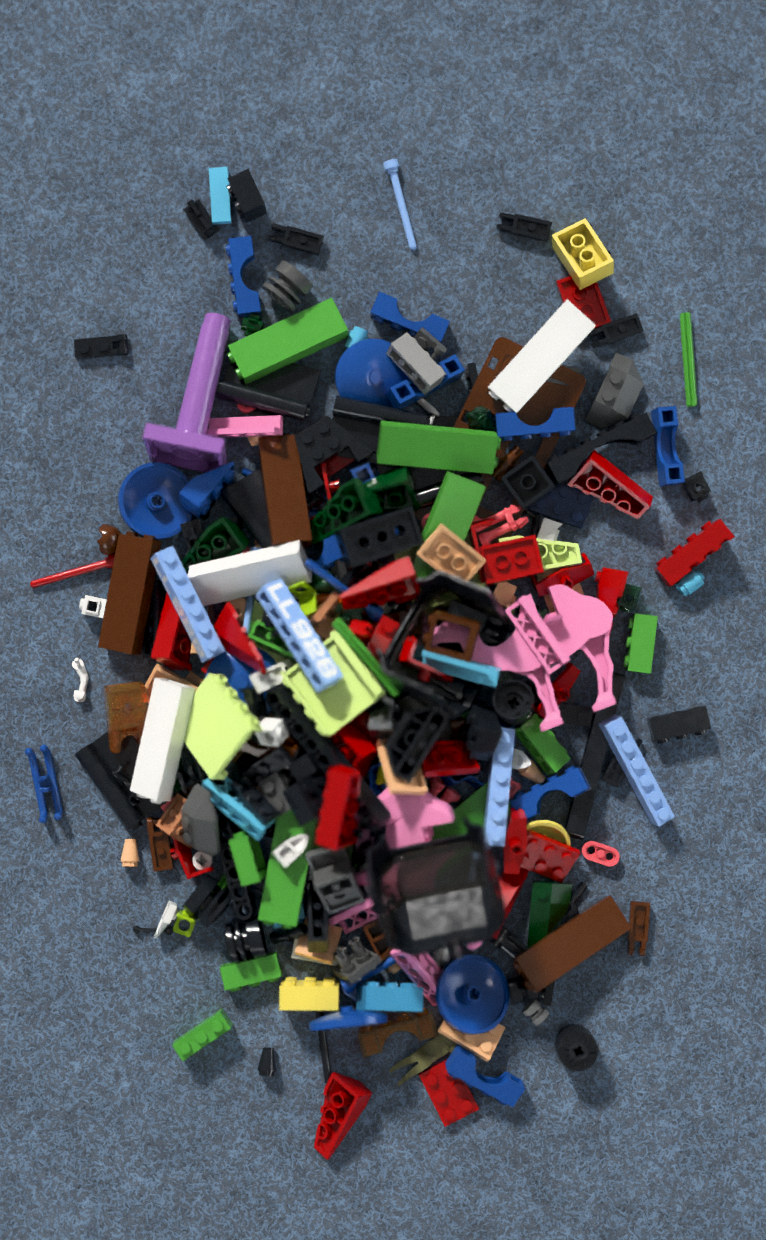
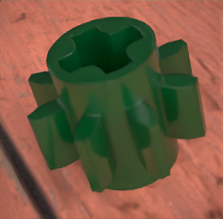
[241,313,264,336]

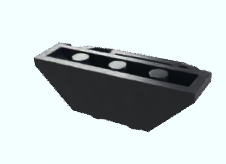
[385,705,451,783]

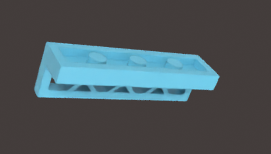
[421,649,501,688]
[202,777,277,841]

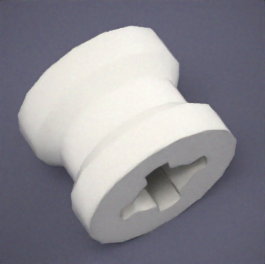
[192,851,213,870]

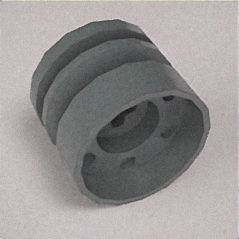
[262,260,313,312]

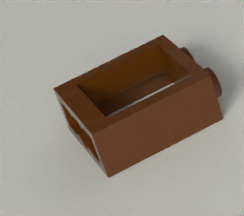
[422,610,481,663]

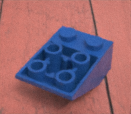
[179,462,235,518]

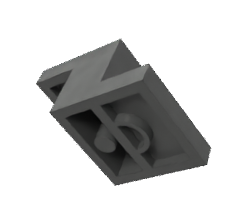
[305,846,365,915]

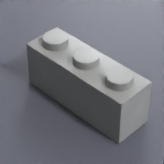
[386,333,446,395]

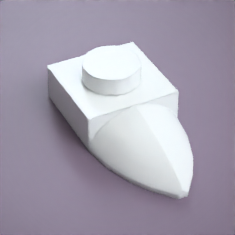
[512,748,531,770]
[272,834,309,868]
[154,900,179,938]

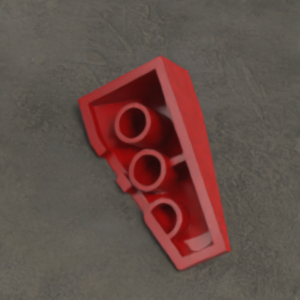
[594,567,629,637]
[214,602,267,675]
[364,615,410,680]
[493,867,530,939]
[314,1072,372,1160]

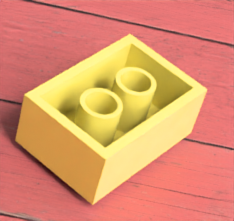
[552,218,614,290]
[279,977,340,1011]

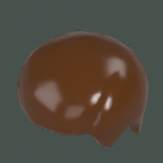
[97,524,122,555]

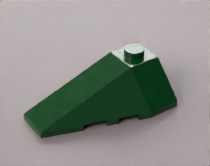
[310,478,383,545]
[181,516,249,574]
[527,880,572,948]

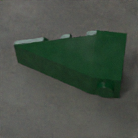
[364,466,420,514]

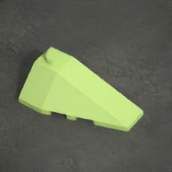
[499,535,582,572]

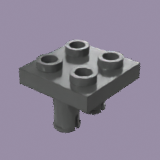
[331,937,382,984]

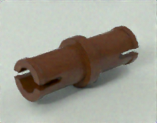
[490,445,524,482]

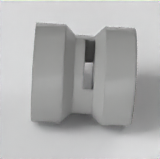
[522,999,549,1026]

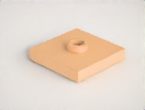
[295,917,343,965]

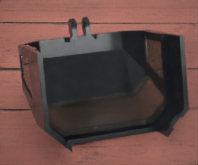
[375,570,510,720]
[366,817,506,962]

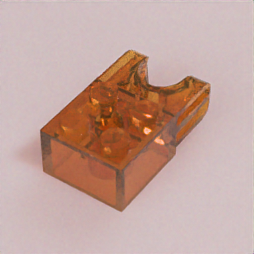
[104,681,148,754]

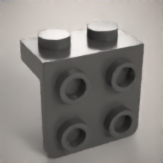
[258,769,297,816]

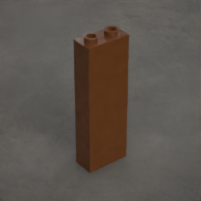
[258,433,312,548]
[98,531,162,655]
[512,895,631,993]

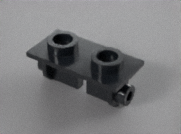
[183,199,220,241]

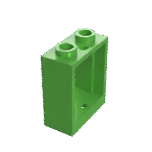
[229,829,267,886]

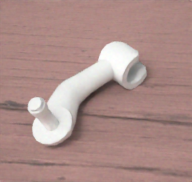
[416,398,439,425]
[72,658,89,702]

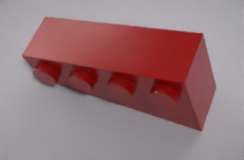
[567,450,653,519]
[654,519,735,587]
[151,593,193,671]
[316,764,361,851]

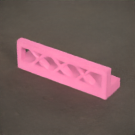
[206,415,283,438]
[504,595,570,675]
[328,884,401,935]
[390,949,442,1006]

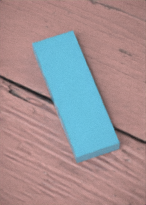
[209,167,232,225]

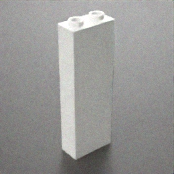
[488,300,596,414]
[187,540,312,606]
[130,678,196,804]

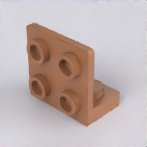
[310,590,359,641]
[156,793,192,848]

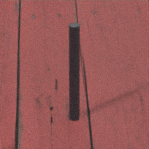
[315,1010,331,1084]

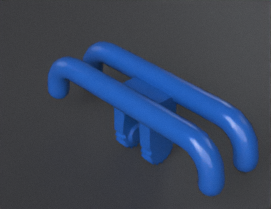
[25,745,63,824]

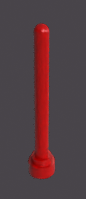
[30,553,115,588]

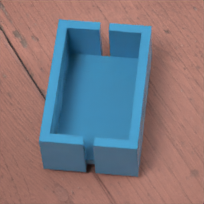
[356,982,423,1012]

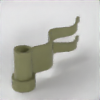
[388,1032,457,1086]

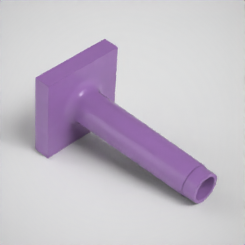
[143,313,231,473]

